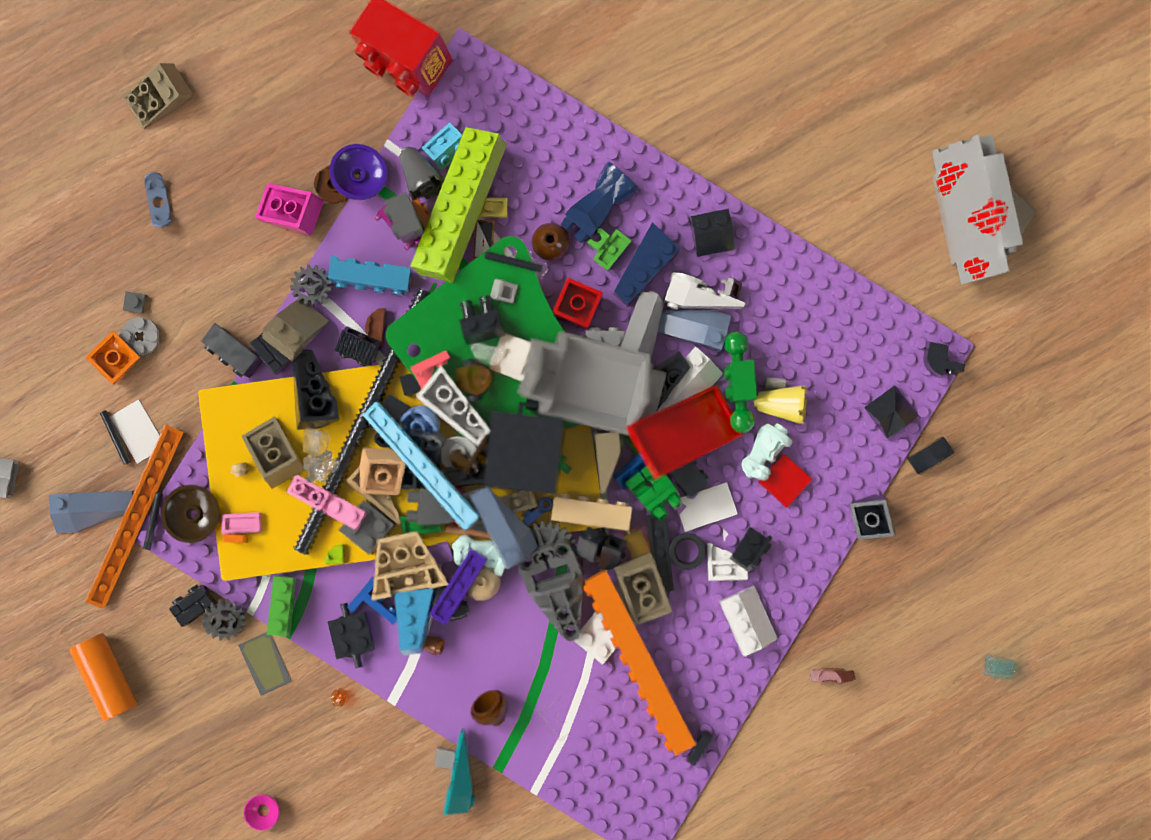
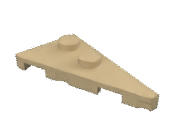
[346,466,401,526]

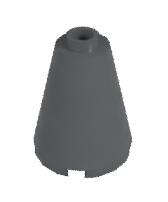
[399,147,444,201]

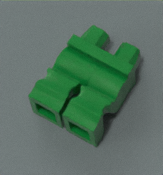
[625,466,683,521]

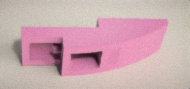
[287,475,367,530]

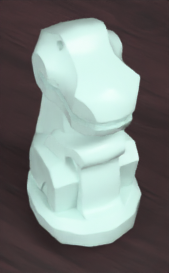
[741,423,793,481]
[452,534,509,576]

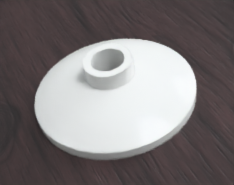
[440,437,476,467]

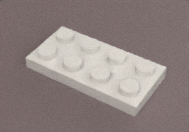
[575,582,635,665]

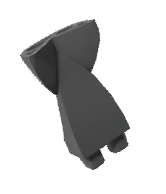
[406,488,492,533]

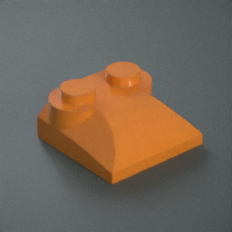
[85,331,141,385]

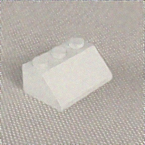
[719,586,778,656]

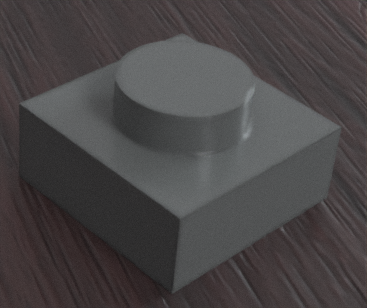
[123,291,147,314]

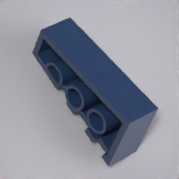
[613,222,681,307]

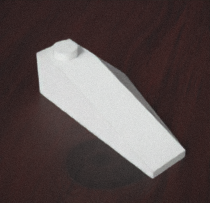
[664,275,745,310]
[658,346,723,411]

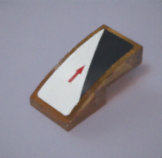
[473,220,495,260]

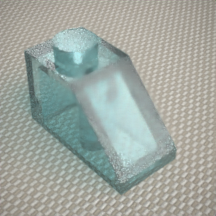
[983,655,1016,679]

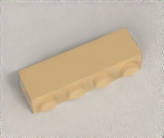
[551,494,632,531]

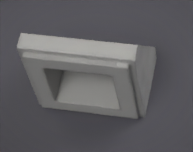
[490,279,518,304]
[764,378,786,391]
[434,747,456,769]

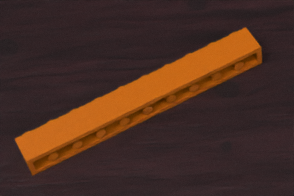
[583,569,696,756]

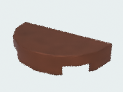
[365,308,387,346]

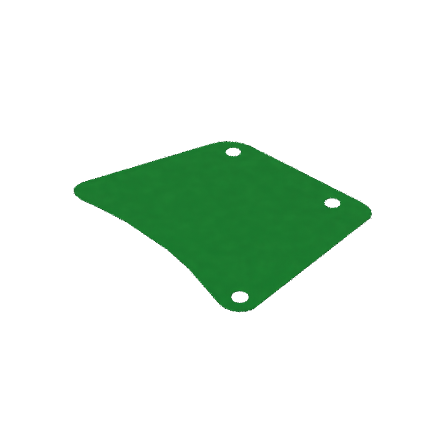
[386,236,582,448]

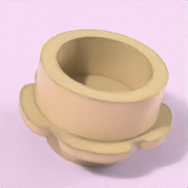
[230,462,249,477]

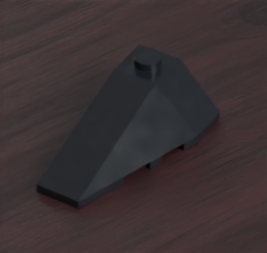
[293,349,339,430]
[652,351,690,412]

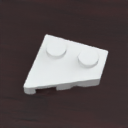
[707,543,748,581]

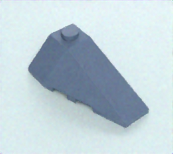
[657,310,731,352]
[470,487,538,569]
[49,491,133,533]

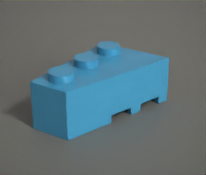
[395,588,436,656]

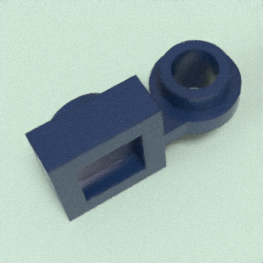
[522,497,554,526]

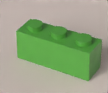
[267,575,297,637]

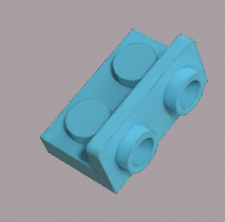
[422,123,462,170]

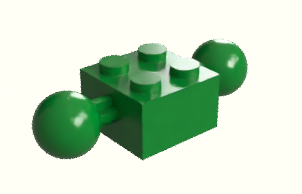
[724,331,757,433]

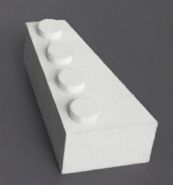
[416,367,490,447]

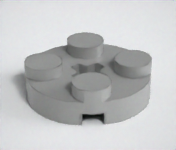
[119,317,160,356]

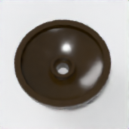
[161,485,220,543]

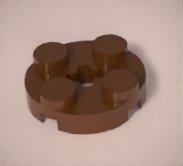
[314,165,347,204]

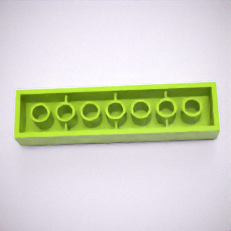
[410,127,507,283]

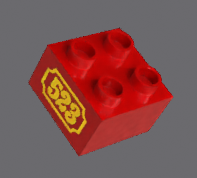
[349,0,453,97]

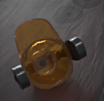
[455,358,492,401]

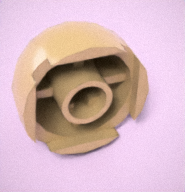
[467,566,501,601]

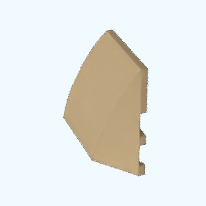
[372,531,448,600]

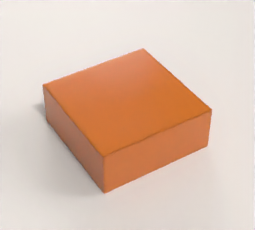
[223,534,247,543]

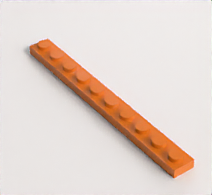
[85,424,184,609]

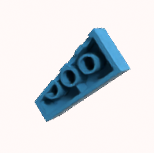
[328,255,412,296]

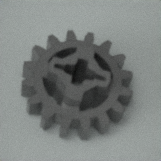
[290,264,333,307]
[202,599,245,641]

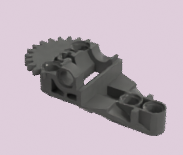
[518,520,584,641]

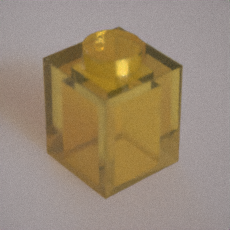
[622,528,650,559]

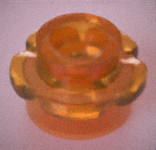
[331,688,348,707]

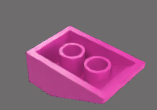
[255,183,324,236]

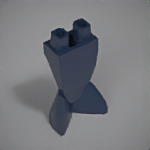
[561,161,641,244]

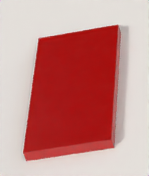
[626,384,745,479]

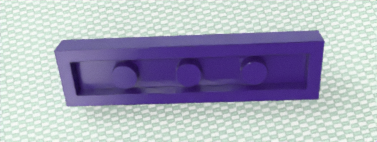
[429,548,488,625]

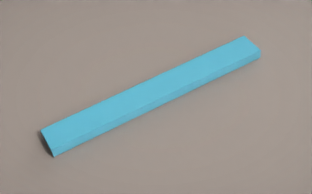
[363,401,481,530]

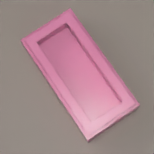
[221,512,262,534]

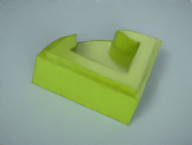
[324,544,344,564]

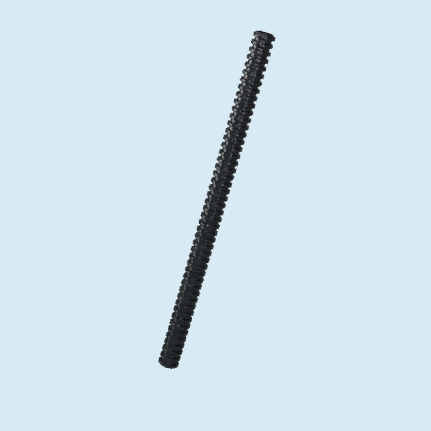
[293,288,431,555]

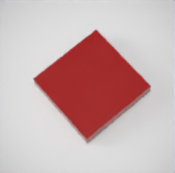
[758,453,812,508]

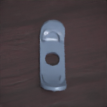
[144,172,172,228]

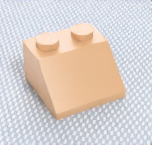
[360,448,405,495]

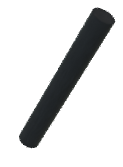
[484,251,543,273]
[99,410,131,465]
[143,492,163,550]

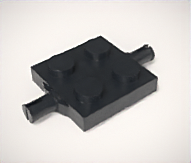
[327,602,375,669]

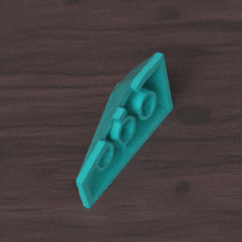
[443,728,476,815]

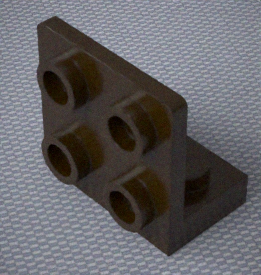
[448,434,489,477]

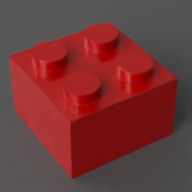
[553,277,603,330]

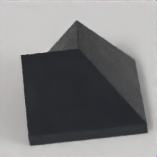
[864,385,918,439]

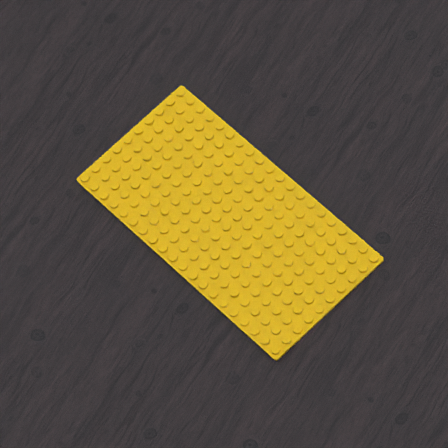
[198,362,602,581]

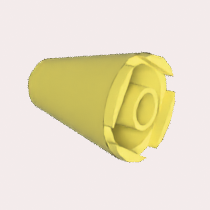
[754,385,807,424]

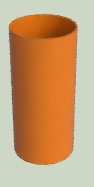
[69,633,138,722]

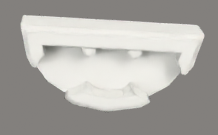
[670,272,708,289]

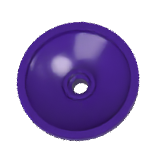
[329,144,387,200]

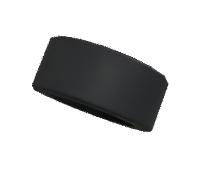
[669,533,706,570]

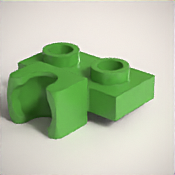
[587,228,631,272]

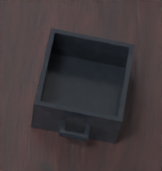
[484,402,566,494]

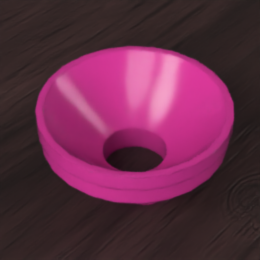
[243,794,280,831]

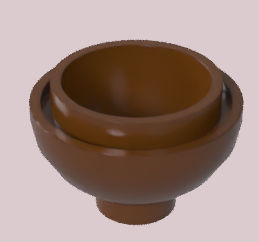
[532,223,570,261]
[470,690,507,726]

